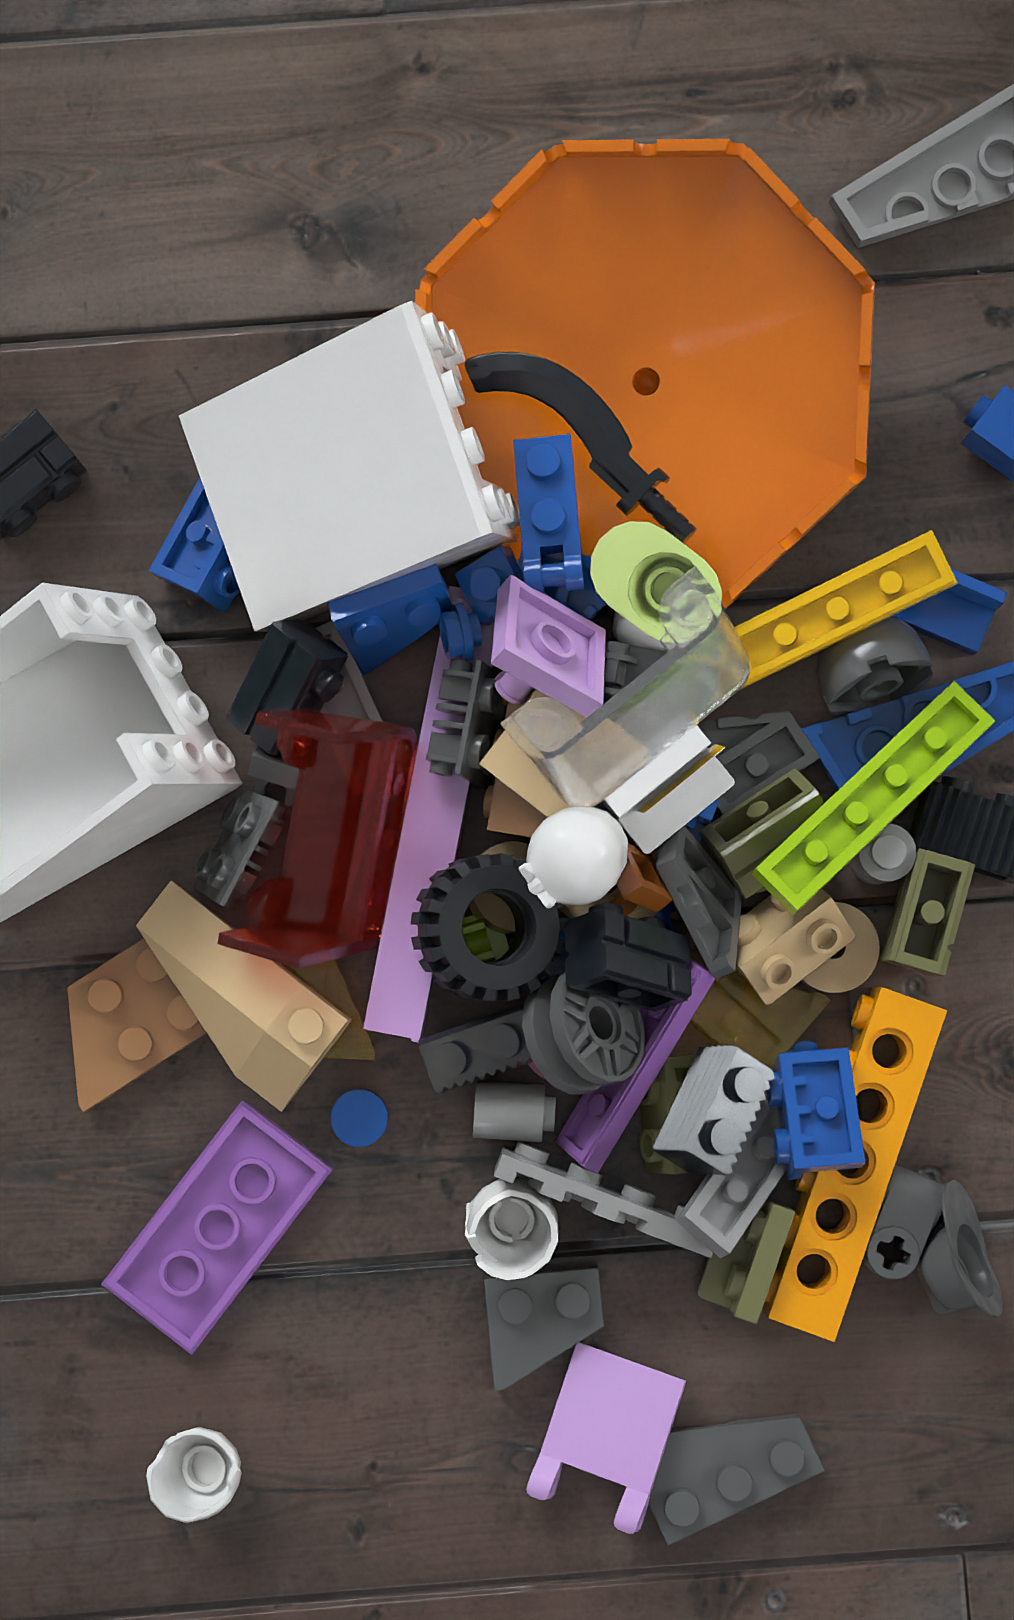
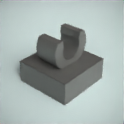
[247,746,319,806]

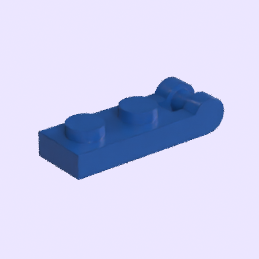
[513,434,585,593]

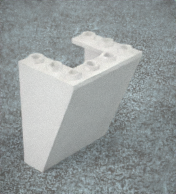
[179,301,520,632]
[0,583,243,922]

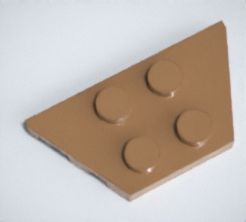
[67,938,207,1112]

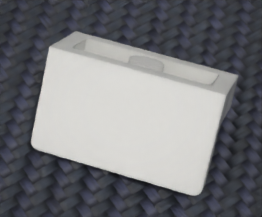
[602,725,734,854]

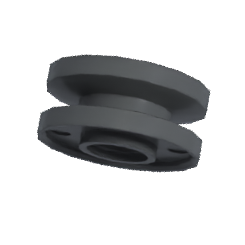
[522,972,645,1094]

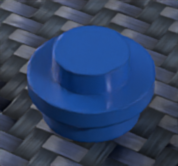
[439,603,482,661]

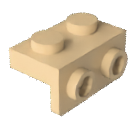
[735,889,855,1005]

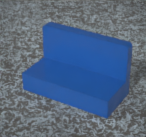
[891,569,1008,655]

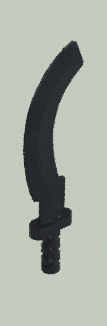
[464,352,697,544]

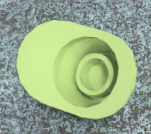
[590,521,722,644]

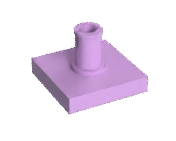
[491,575,606,719]

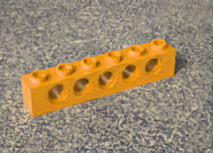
[762,987,947,1342]

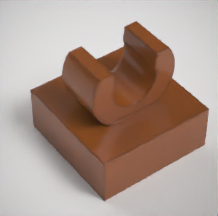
[608,843,673,916]

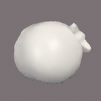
[519,805,628,909]
[465,1178,559,1280]

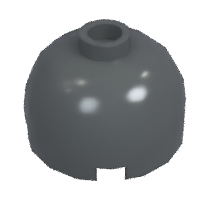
[816,617,933,717]

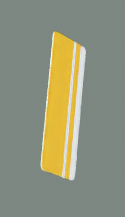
[637,744,725,814]

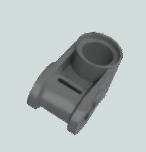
[862,1163,945,1280]

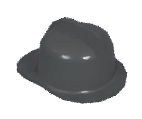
[917,1180,1003,1318]

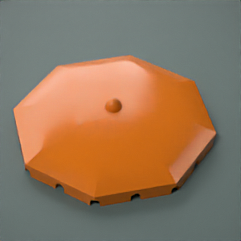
[415,139,875,609]

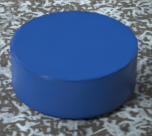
[330,1089,389,1147]

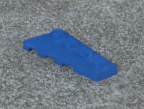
[801,661,1014,792]

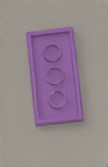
[102,1099,334,1355]

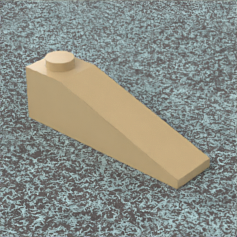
[136,880,352,1112]

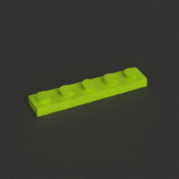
[752,681,995,916]

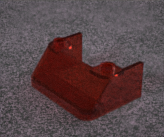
[217,710,418,968]

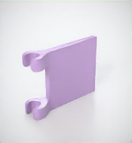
[526,1342,686,1534]

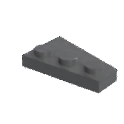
[648,1413,825,1546]

